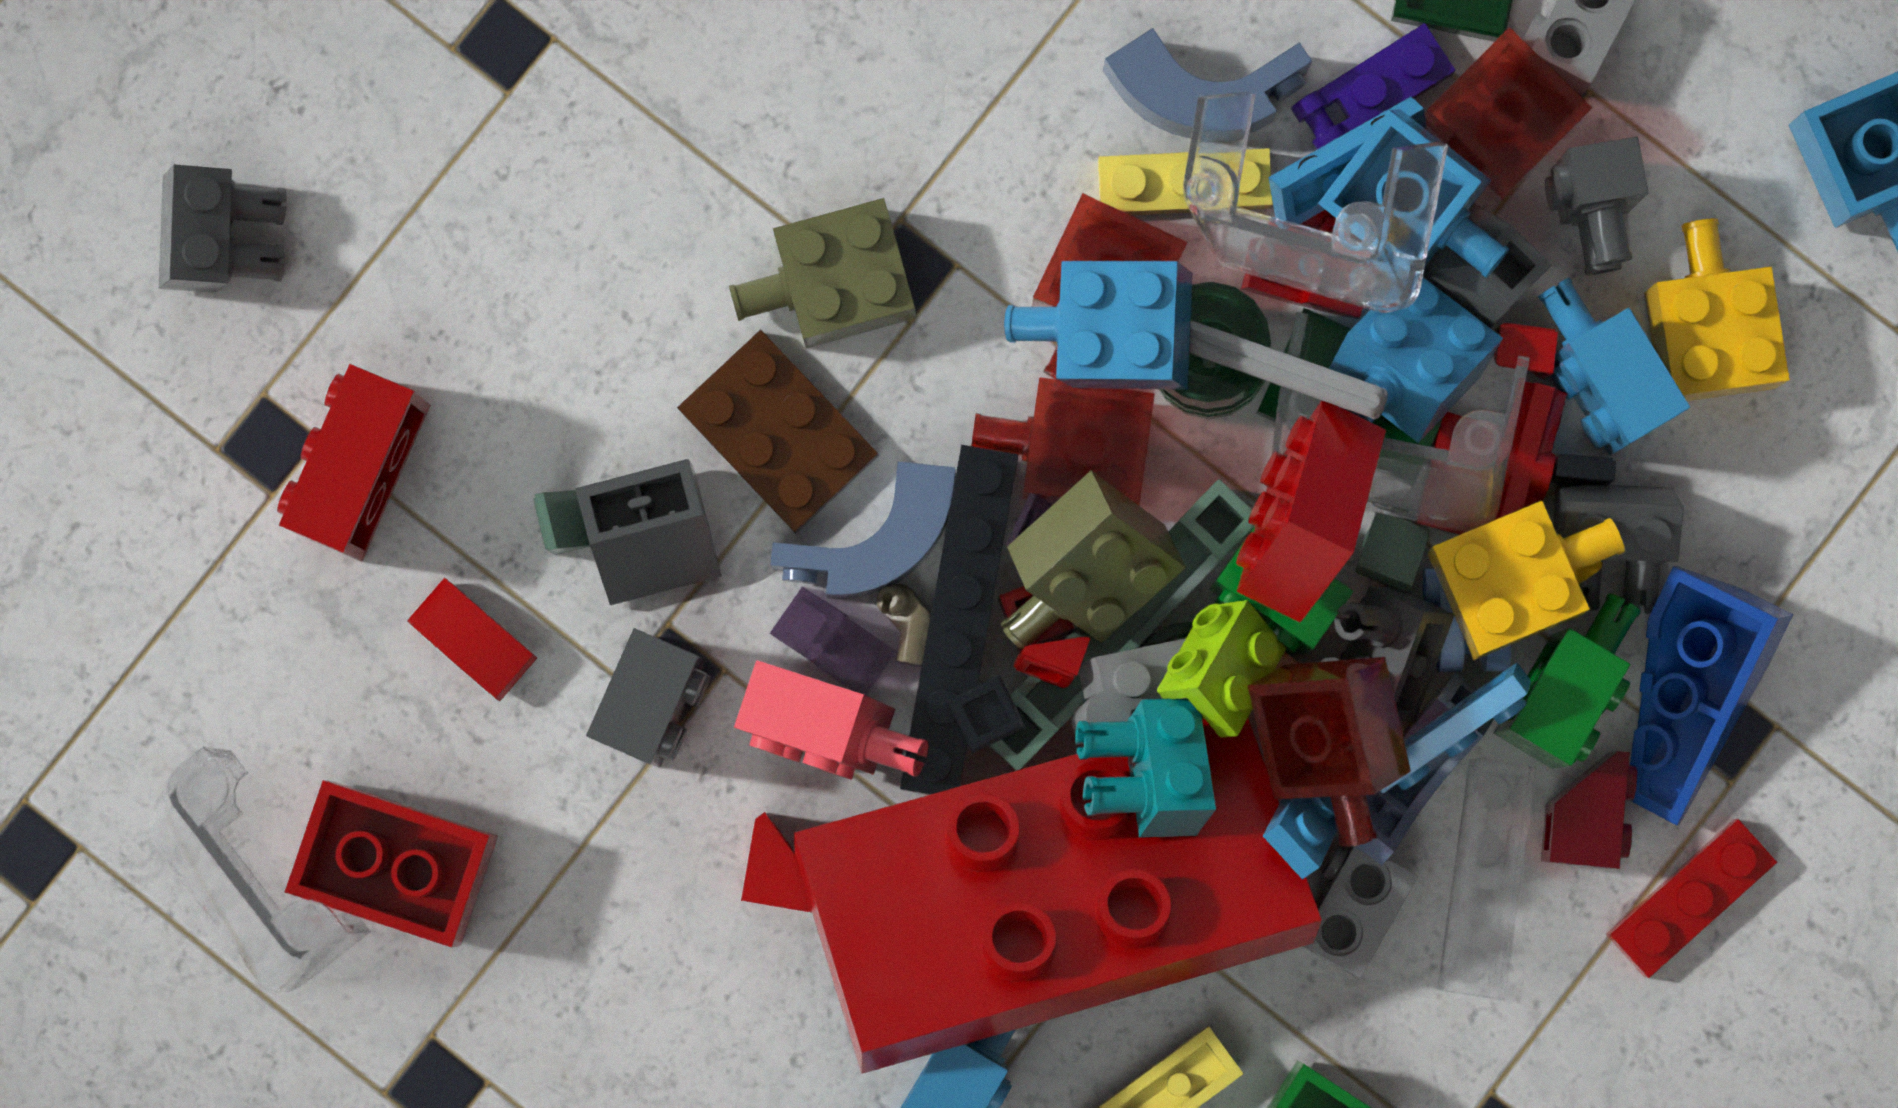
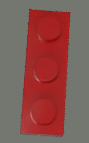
[1606,819,1778,978]

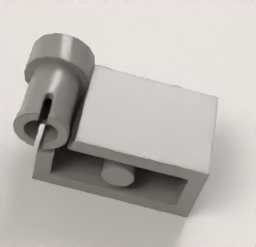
[1072,638,1188,733]

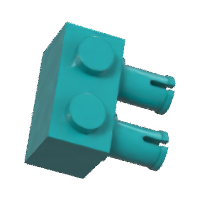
[1075,699,1216,838]

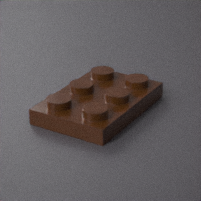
[677,329,879,534]

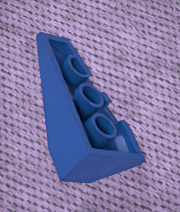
[1629,566,1794,826]

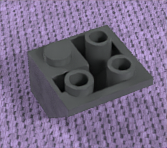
[1380,203,1552,328]

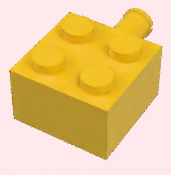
[1644,218,1790,401]
[1428,501,1625,660]

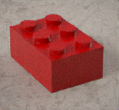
[277,364,431,562]
[1236,401,1386,623]
[284,780,498,948]

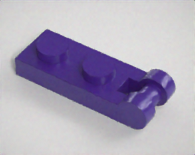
[1290,23,1456,149]

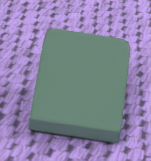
[533,490,590,555]
[1355,510,1429,592]

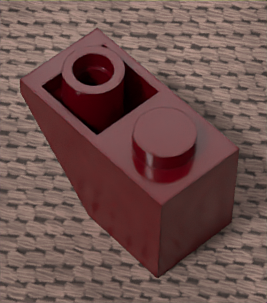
[1541,751,1637,869]

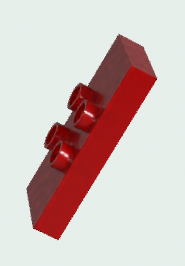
[794,718,1322,1074]

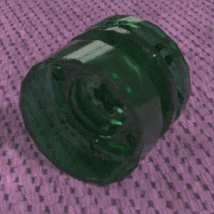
[1159,281,1271,419]

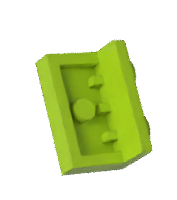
[1157,600,1286,738]

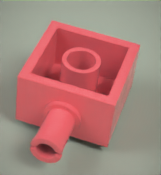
[734,660,928,780]

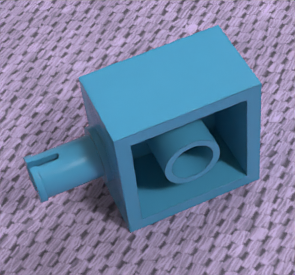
[1789,71,1898,252]
[1318,109,1509,278]
[1004,261,1193,390]
[1329,273,1503,443]
[1538,277,1691,456]
[900,1030,1016,1108]

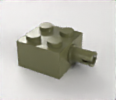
[729,198,916,348]
[1001,470,1186,650]

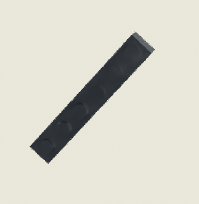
[900,444,1019,795]

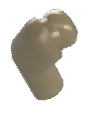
[876,584,931,667]

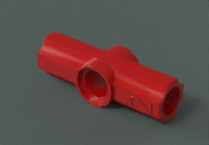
[1478,381,1567,527]

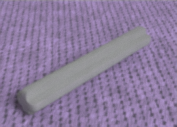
[1189,320,1388,419]

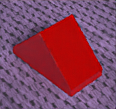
[741,812,812,913]

